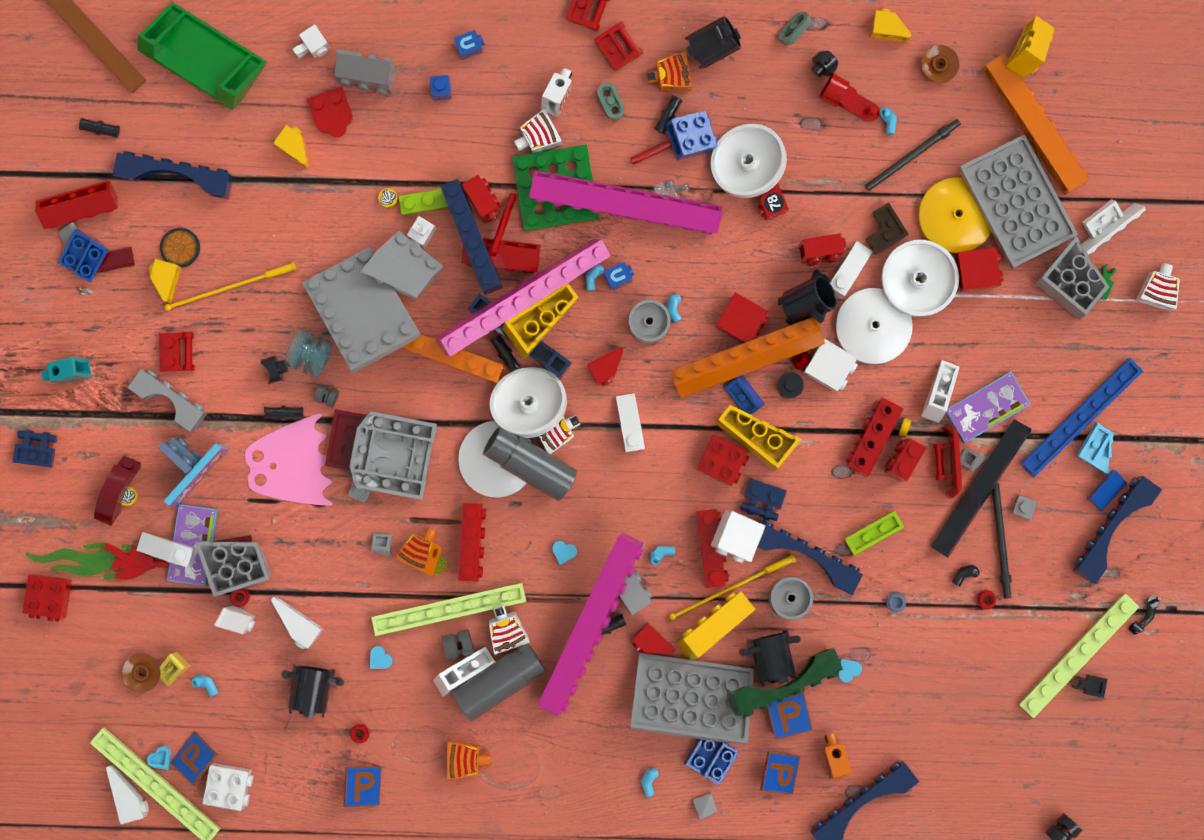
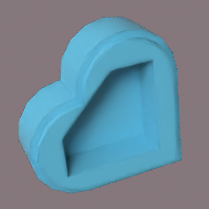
[552,541,577,565]
[370,646,393,669]
[838,659,862,682]
[147,746,172,770]

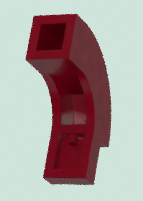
[94,456,141,526]

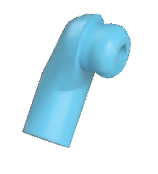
[879,107,897,135]
[585,264,604,291]
[666,294,682,323]
[649,546,675,565]
[191,675,219,697]
[641,768,659,797]

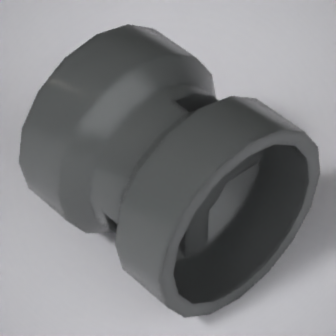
[314,384,339,408]

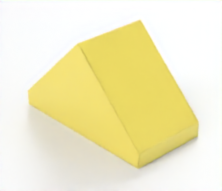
[159,652,190,687]

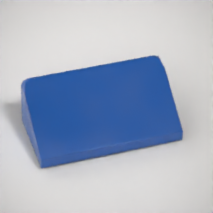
[724,375,765,415]
[1087,470,1127,511]

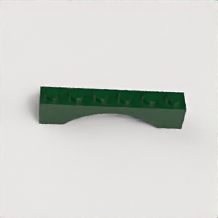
[727,648,843,718]

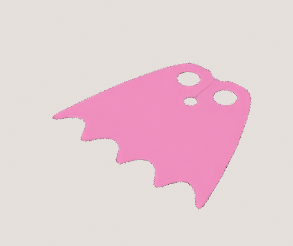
[245,414,333,506]

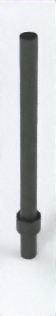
[865,119,961,191]
[992,483,1012,599]

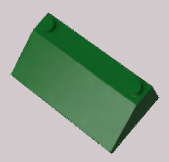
[137,2,267,110]

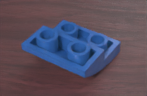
[58,229,108,283]
[684,739,739,785]

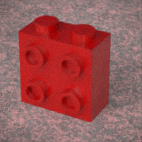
[462,175,501,223]
[799,233,846,266]
[954,247,1003,292]
[715,292,769,343]
[696,434,750,486]
[885,438,927,482]
[22,574,72,622]

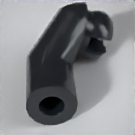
[952,565,980,587]

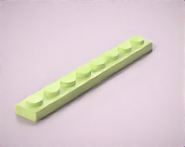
[371,583,527,636]
[1018,593,1139,718]
[90,727,221,840]

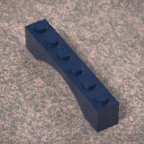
[112,151,233,199]
[440,179,503,295]
[468,293,572,380]
[1073,476,1162,584]
[757,520,863,595]
[811,761,919,840]

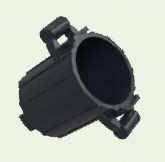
[685,15,742,70]
[778,269,837,326]
[739,630,801,687]
[281,663,344,718]

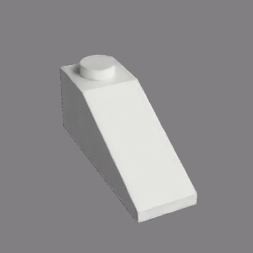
[830,241,873,299]
[921,360,960,423]
[616,393,645,453]
[137,532,198,567]
[271,596,324,649]
[215,606,255,634]
[433,647,495,697]
[106,764,149,824]

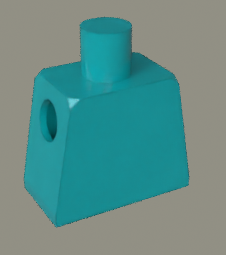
[41,357,92,383]

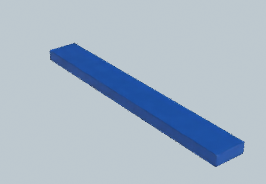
[1020,358,1143,477]

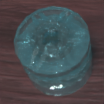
[285,329,332,378]

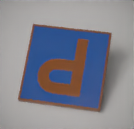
[768,692,813,739]
[171,732,218,786]
[760,752,800,794]
[343,766,382,807]

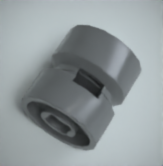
[442,629,474,660]

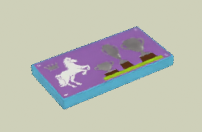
[946,372,1031,443]
[164,443,229,507]
[167,504,218,586]

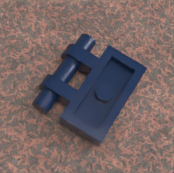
[12,430,58,468]
[740,478,787,521]

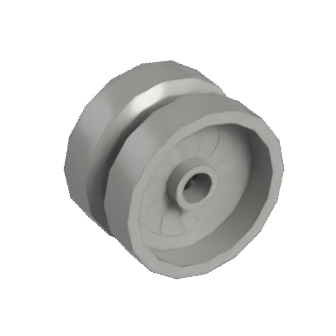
[628,300,671,344]
[768,576,813,620]

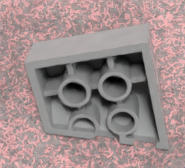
[335,50,398,95]
[360,231,443,299]
[1035,236,1109,320]
[195,542,272,597]

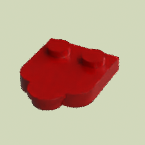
[306,86,353,138]

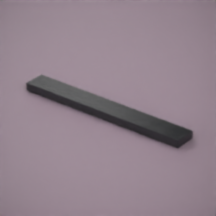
[931,419,1031,558]

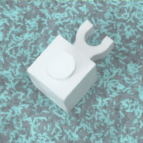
[293,24,330,59]
[407,216,437,248]

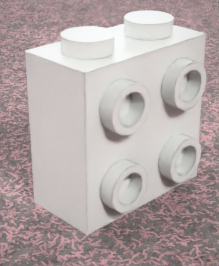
[803,339,858,393]
[711,510,765,563]
[203,763,254,811]

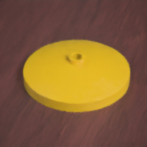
[918,177,991,254]

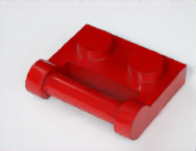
[566,0,609,32]
[594,21,643,71]
[159,332,195,372]

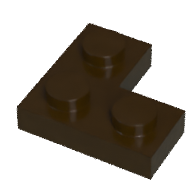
[866,202,909,255]

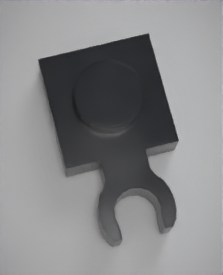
[1071,675,1108,698]

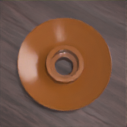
[921,45,959,83]
[122,653,161,692]

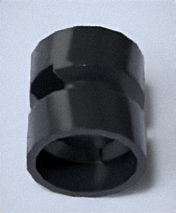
[1045,813,1083,840]

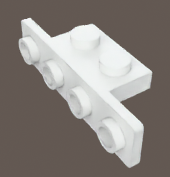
[1080,199,1146,254]

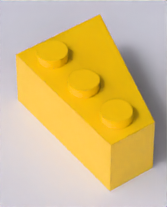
[1006,16,1055,79]

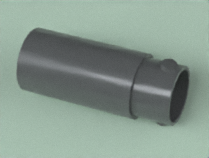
[483,426,577,501]
[452,643,546,722]

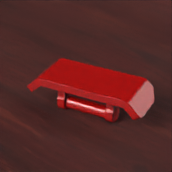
[933,423,962,499]

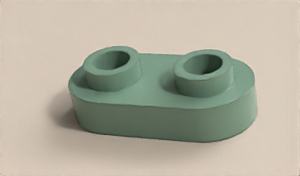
[779,11,811,45]
[597,83,624,120]

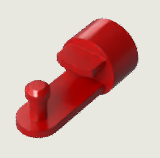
[819,73,880,122]

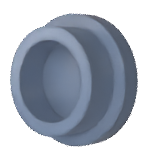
[886,593,906,612]

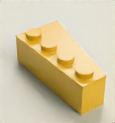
[502,283,578,359]
[715,405,801,471]
[675,592,756,661]

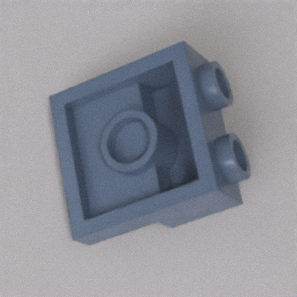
[158,437,202,474]

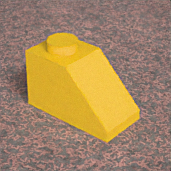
[870,9,911,42]
[273,125,309,168]
[149,259,181,304]

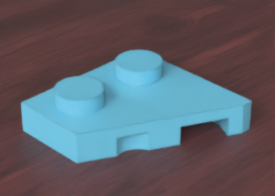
[1076,423,1114,475]

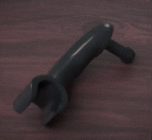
[1128,596,1161,635]

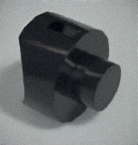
[811,51,838,77]
[261,356,288,384]
[777,372,804,399]

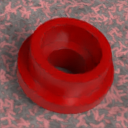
[792,352,810,370]
[230,588,250,607]
[977,590,996,609]
[350,724,370,744]

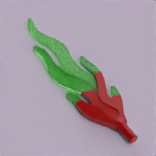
[26,543,170,580]

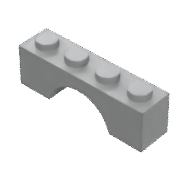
[128,369,207,433]

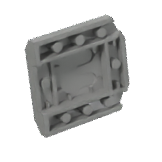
[349,411,437,500]

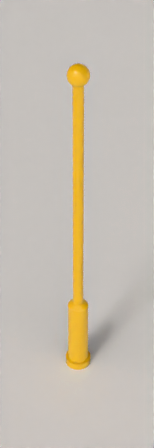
[164,261,297,311]
[669,554,796,621]

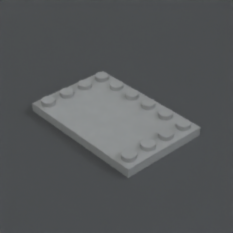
[958,134,1078,269]
[302,247,421,373]
[630,653,754,745]

